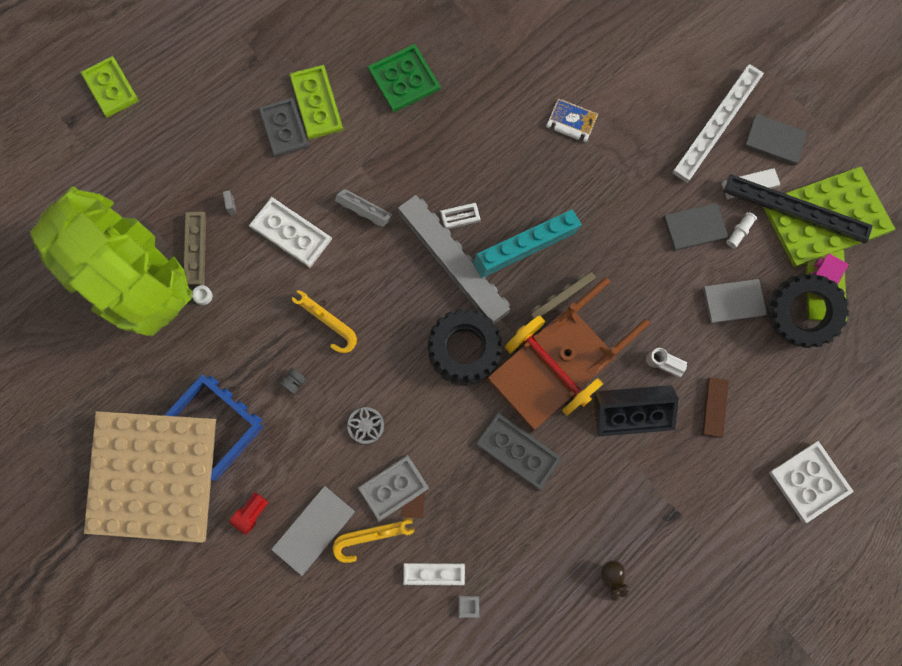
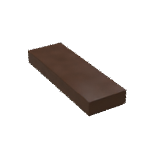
[702,377,729,438]

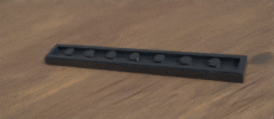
[723,174,873,244]

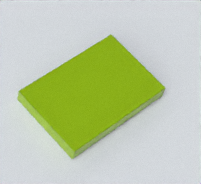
[80,56,139,118]

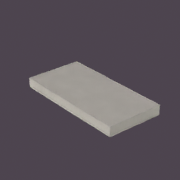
[271,486,355,576]

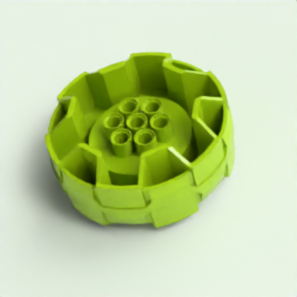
[30,186,193,336]

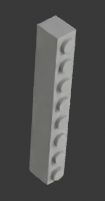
[398,195,510,325]

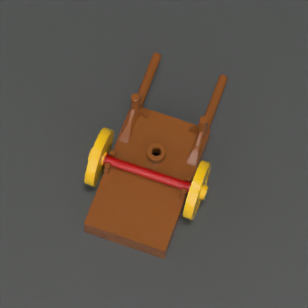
[487,277,650,432]

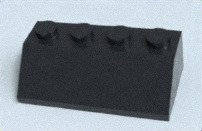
[594,385,679,436]

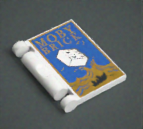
[546,99,598,143]

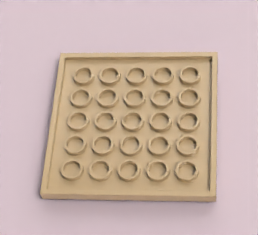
[84,411,216,542]

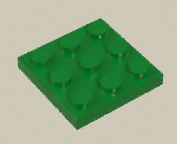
[368,44,441,113]

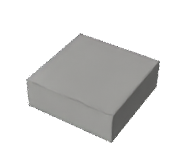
[223,190,237,216]
[458,596,479,618]

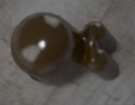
[601,561,629,601]

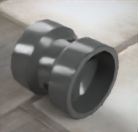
[279,368,307,395]

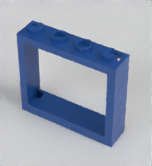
[164,374,264,481]

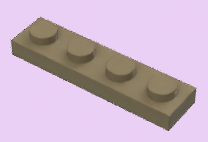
[184,212,206,286]
[529,272,596,321]

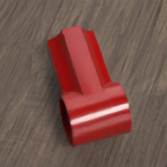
[229,492,269,535]

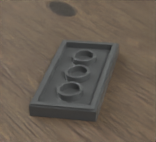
[475,413,562,491]

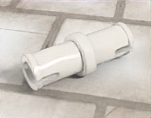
[726,212,757,248]

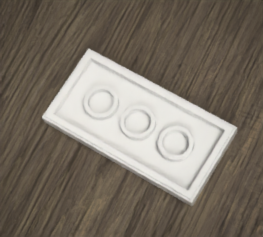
[249,197,332,268]

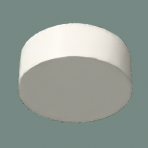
[192,285,213,305]

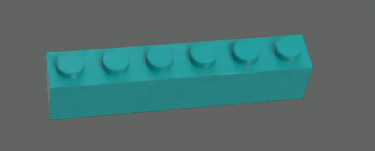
[473,209,582,278]

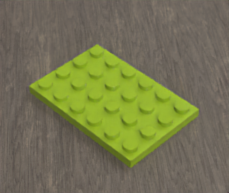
[763,167,895,268]

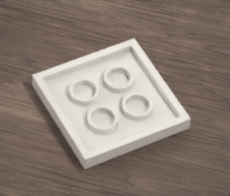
[769,441,854,523]

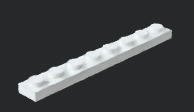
[673,64,764,183]

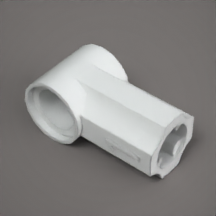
[646,348,687,378]

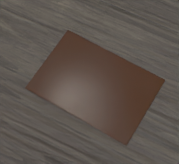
[401,492,425,518]

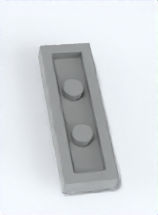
[335,189,393,227]

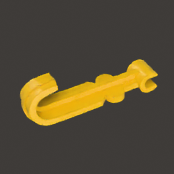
[292,291,357,353]
[333,518,415,563]

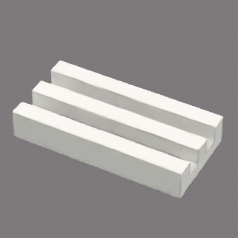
[440,203,481,229]

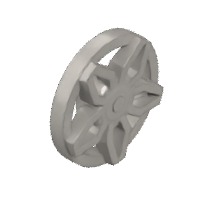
[347,407,384,444]

